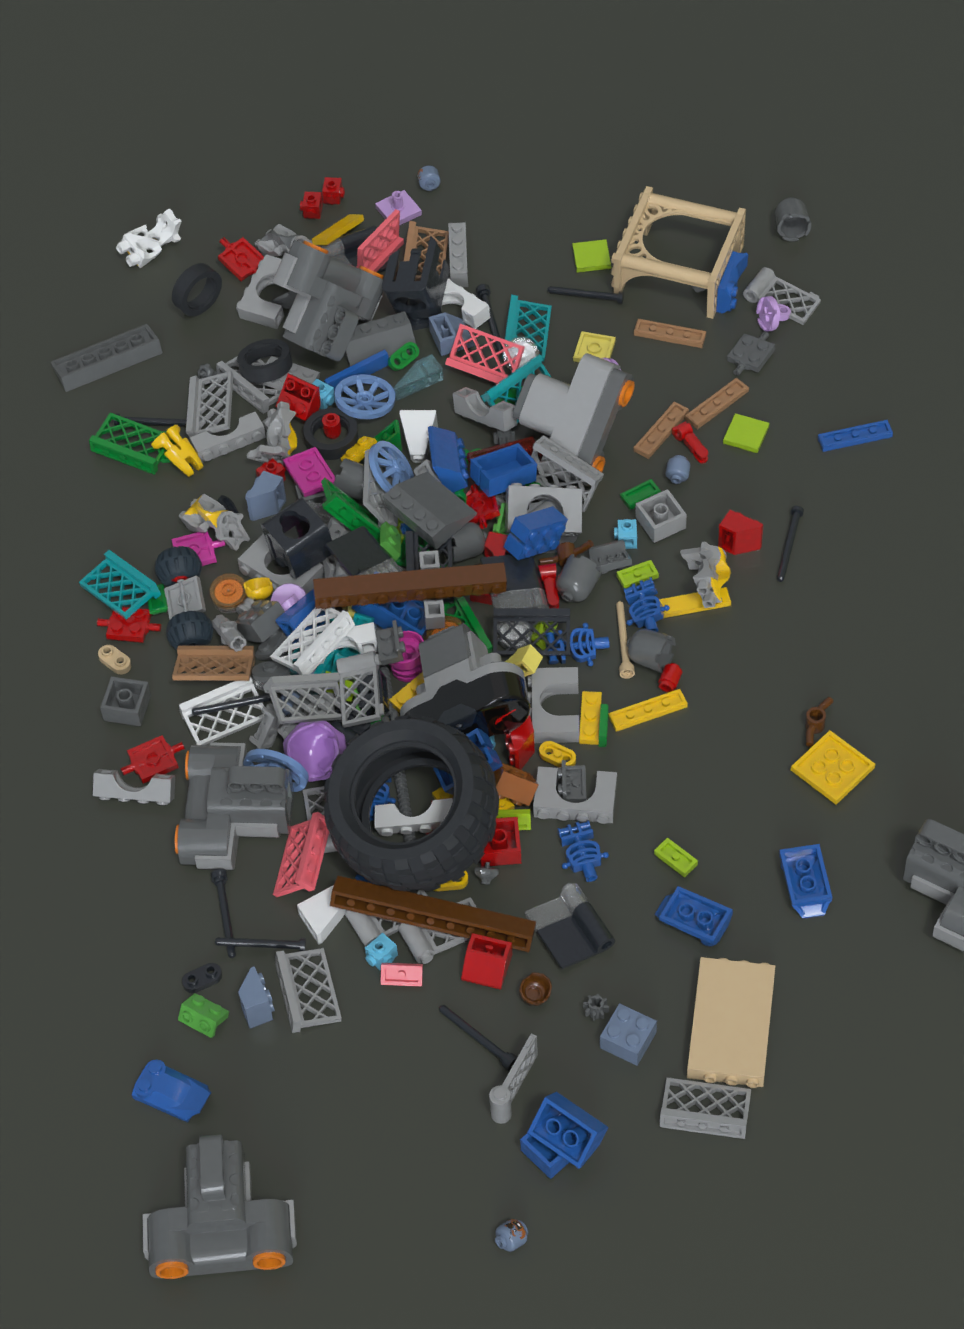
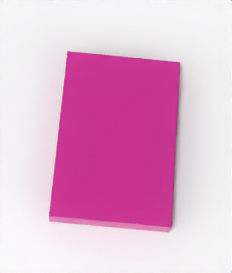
[283,447,336,497]

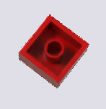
[481,817,522,867]

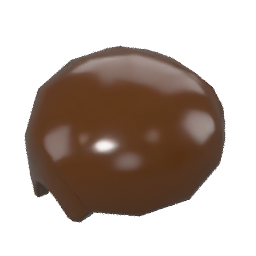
[519,972,552,1006]

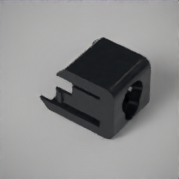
[382,236,450,318]
[261,497,332,579]

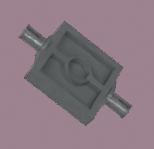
[727,331,776,376]

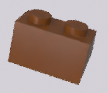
[494,763,539,806]

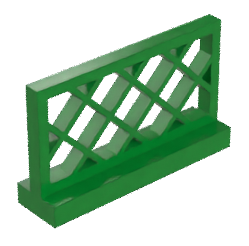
[89,413,173,475]
[321,478,380,543]
[430,596,493,654]

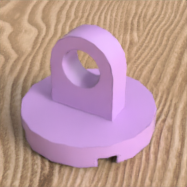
[756,296,791,331]
[271,583,307,611]

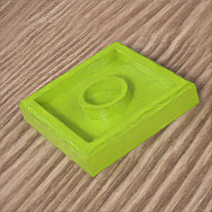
[572,240,611,272]
[723,413,770,453]

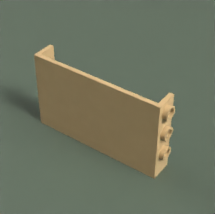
[687,957,775,1088]

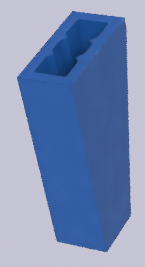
[275,588,335,644]

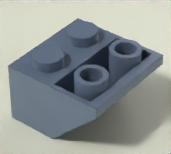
[429,312,474,356]
[245,471,286,521]
[238,966,275,1028]

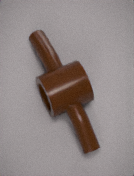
[539,540,594,567]
[805,697,834,747]

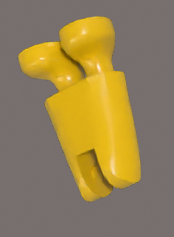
[151,425,203,477]

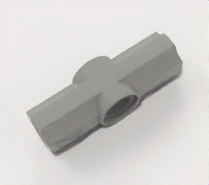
[212,614,246,652]

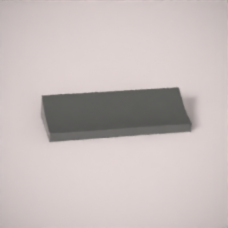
[50,324,163,392]

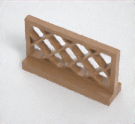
[404,221,449,281]
[172,646,255,681]

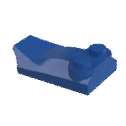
[716,251,748,313]
[779,844,832,919]
[655,886,733,946]
[132,1059,212,1123]

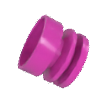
[389,631,424,682]

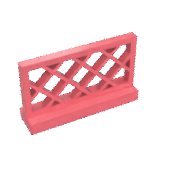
[356,209,404,272]
[445,324,525,386]
[273,812,329,898]

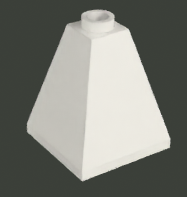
[400,410,438,463]

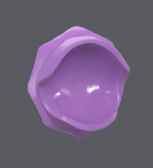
[283,721,346,782]

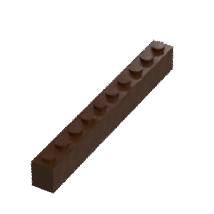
[313,563,507,609]
[330,876,536,952]

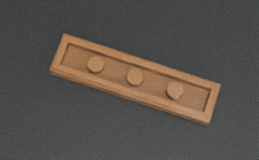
[634,319,706,348]
[685,378,749,430]
[634,401,689,459]

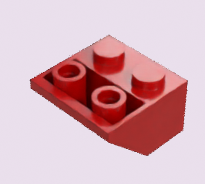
[276,373,321,421]
[718,510,763,555]
[504,715,535,769]
[461,933,513,990]

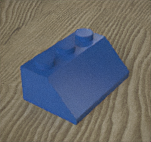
[527,1092,609,1169]

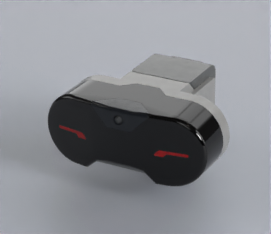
[400,623,530,737]

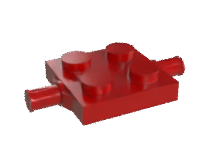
[218,237,264,281]
[466,484,500,529]
[97,606,161,643]
[120,735,185,783]

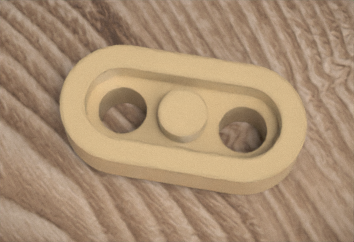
[98,645,131,675]

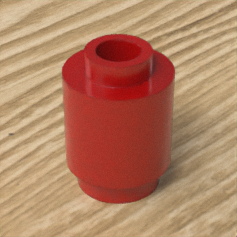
[322,413,341,439]
[658,663,683,693]

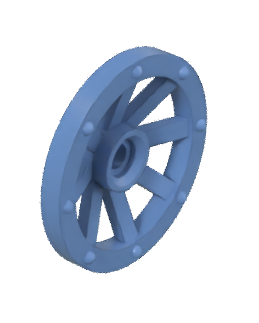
[334,374,395,419]
[368,441,414,493]
[243,749,309,792]

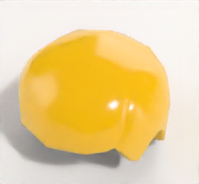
[244,577,273,601]

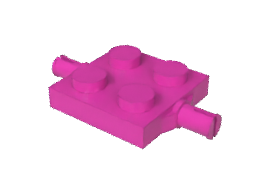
[171,531,225,566]

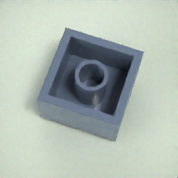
[600,1003,657,1066]

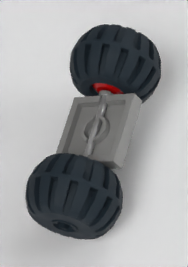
[155,546,213,650]

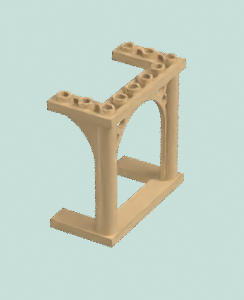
[611,186,746,319]

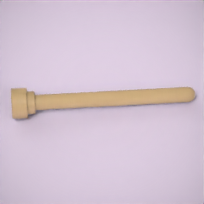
[616,601,635,679]

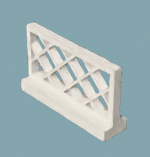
[270,607,355,675]
[179,677,265,745]

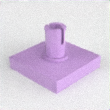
[375,190,422,225]

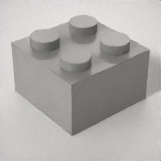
[635,489,687,543]

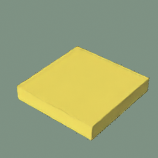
[573,331,616,362]

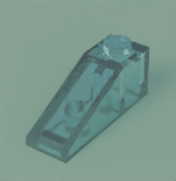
[394,355,443,401]

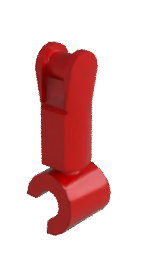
[672,421,708,464]
[538,563,559,608]

